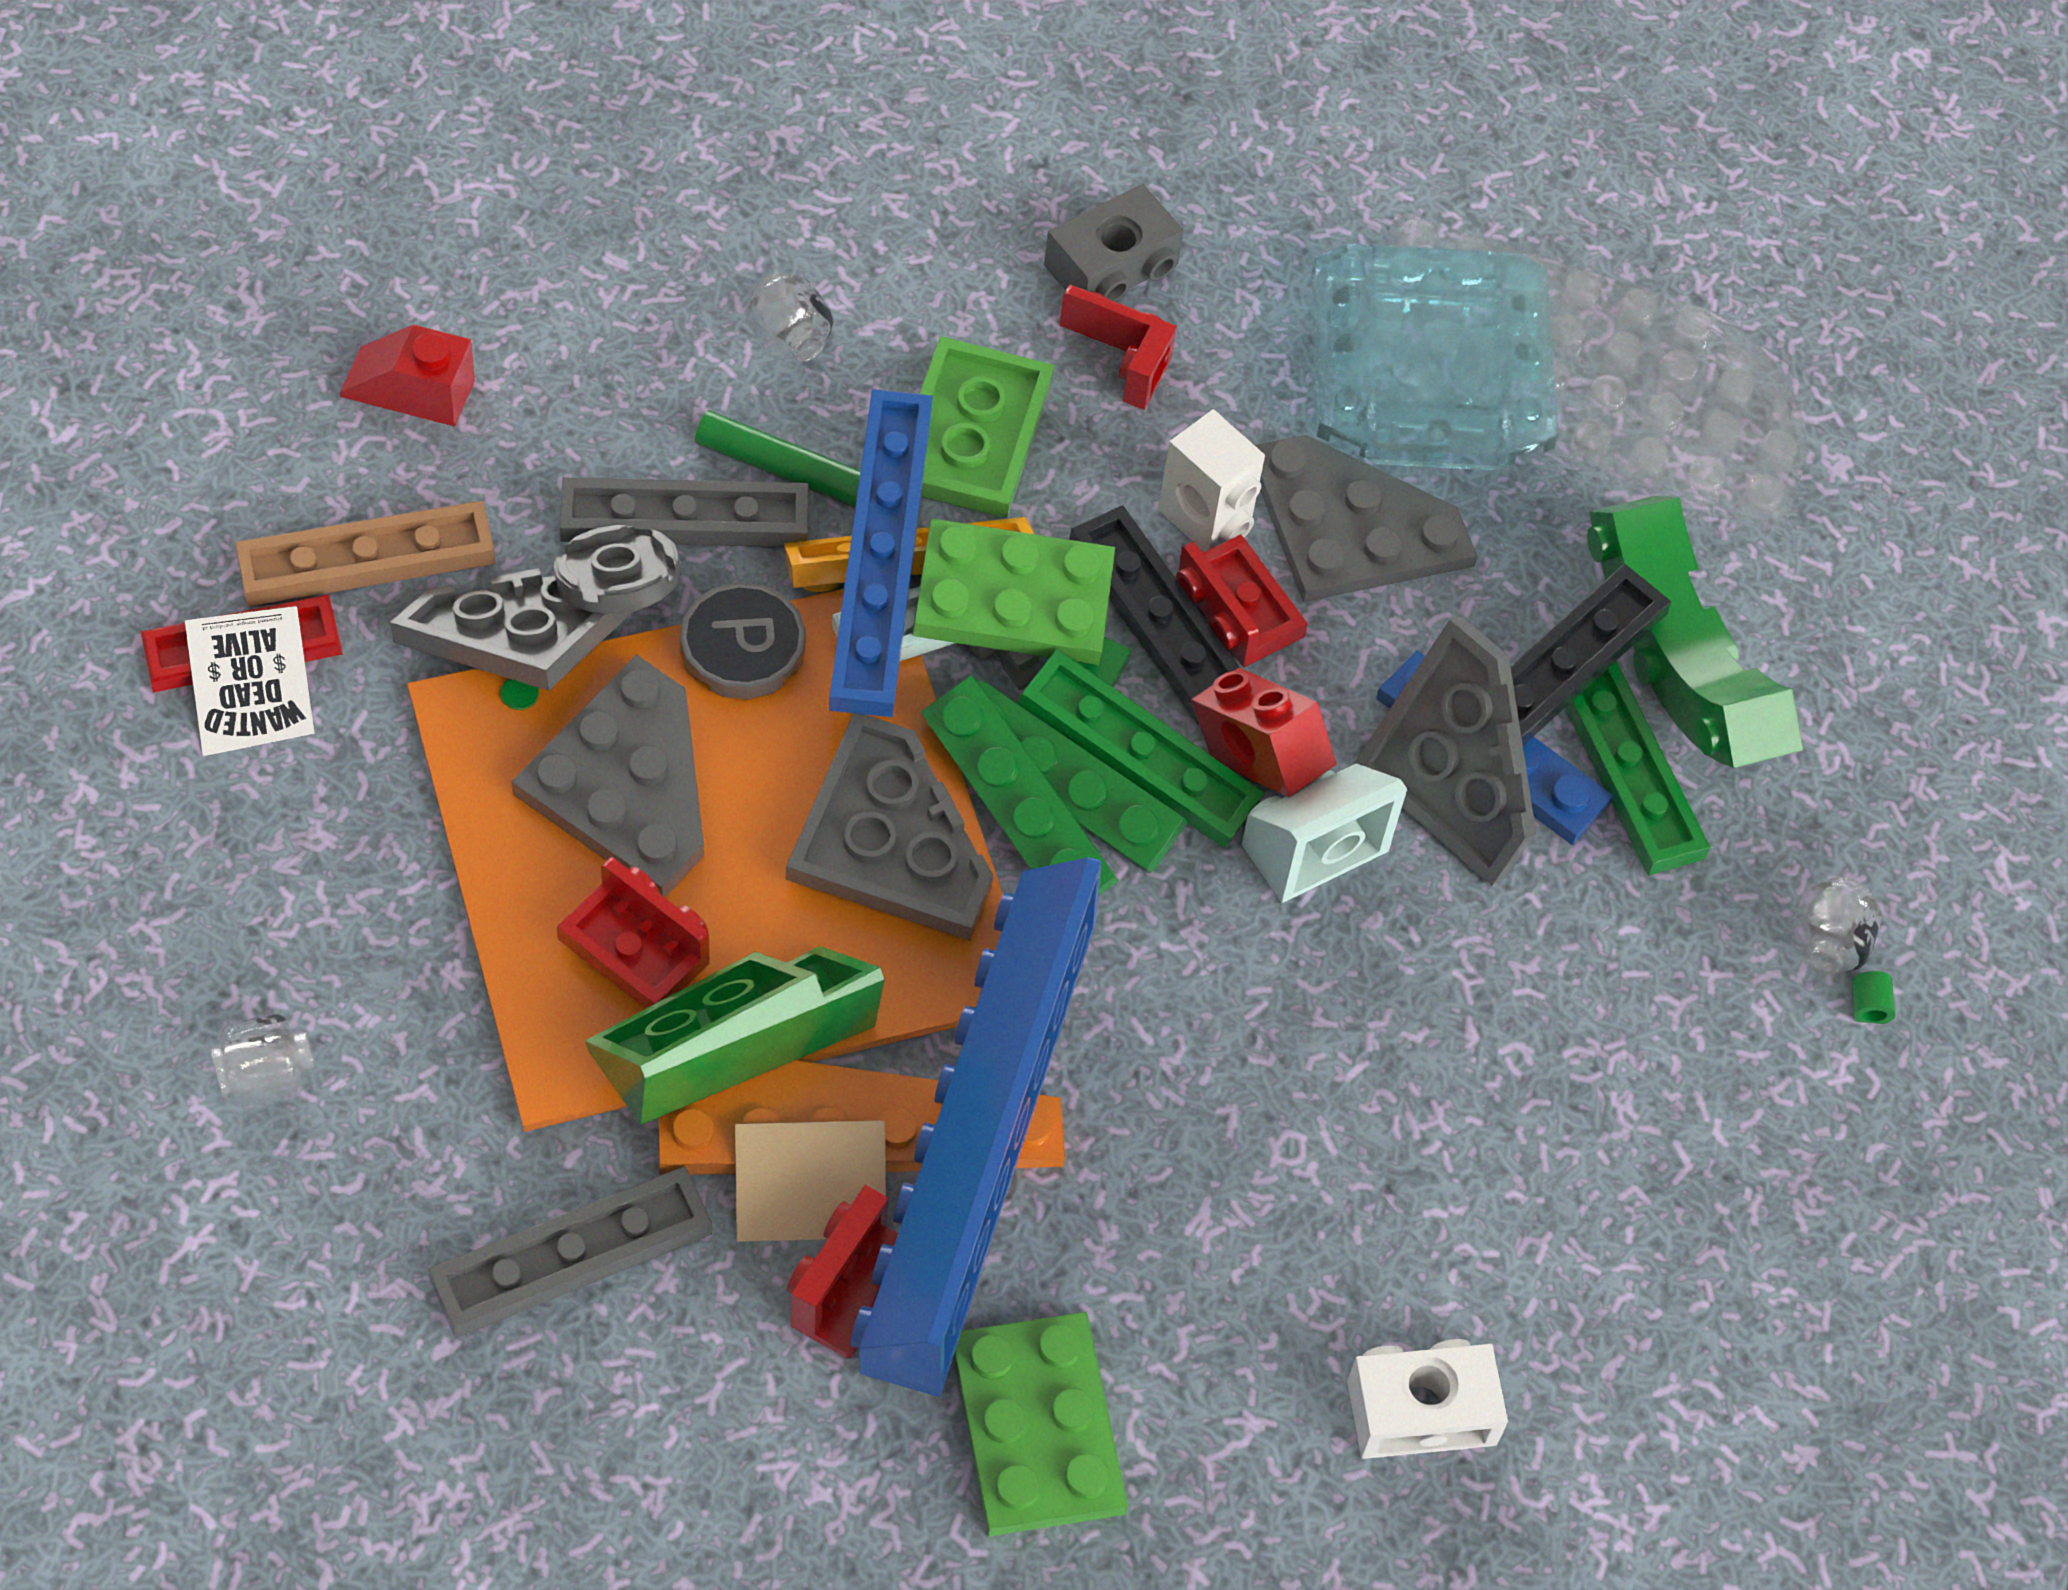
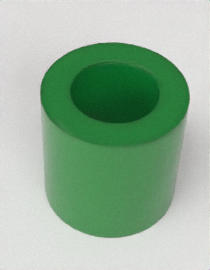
[1851,971,1895,1024]

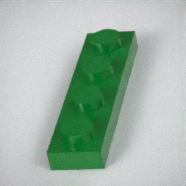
[1018,649,1264,848]
[1565,661,1710,876]
[920,675,1119,896]
[979,679,1188,873]

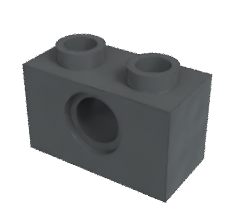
[1044,183,1184,302]

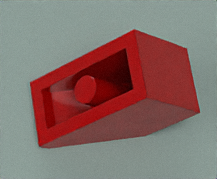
[340,324,475,427]

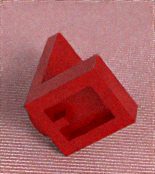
[1059,285,1177,410]

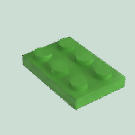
[920,336,1055,518]
[913,518,1115,665]
[953,1312,1128,1537]

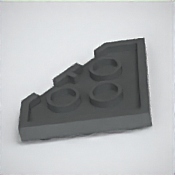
[1255,435,1478,602]
[390,568,635,690]
[1353,616,1536,886]
[511,655,704,897]
[786,713,993,941]

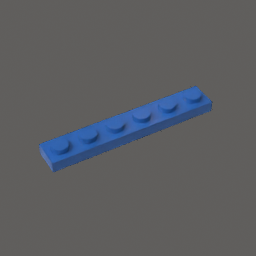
[829,389,933,717]

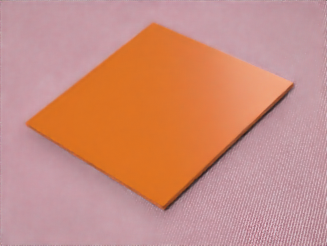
[407,589,1003,1132]

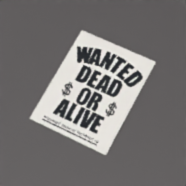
[185,606,315,756]

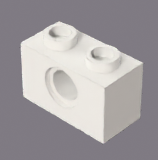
[1158,409,1265,552]
[1347,1339,1508,1459]

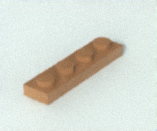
[235,500,496,607]

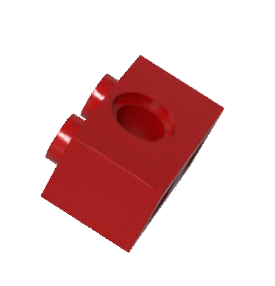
[1191,668,1337,797]

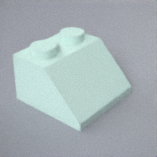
[1242,764,1407,903]

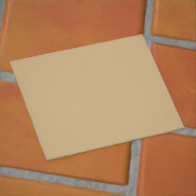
[735,1121,886,1242]

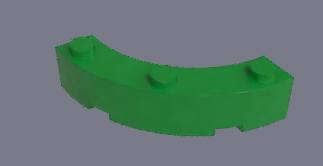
[1587,496,1803,768]

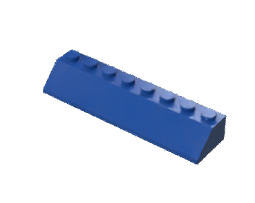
[850,857,1101,1397]

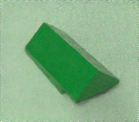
[585,946,885,1125]

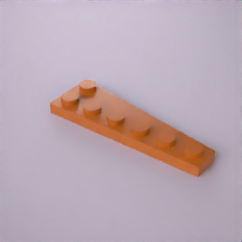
[658,1060,1065,1175]

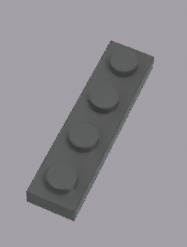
[560,477,808,547]
[428,1166,712,1339]

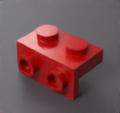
[1176,534,1308,668]
[557,857,710,1008]
[787,1184,898,1358]

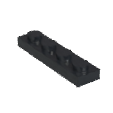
[1069,505,1240,724]
[1510,563,1671,746]

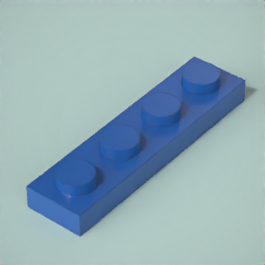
[1376,650,1614,845]

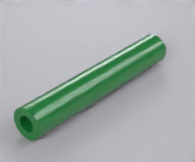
[695,410,861,508]

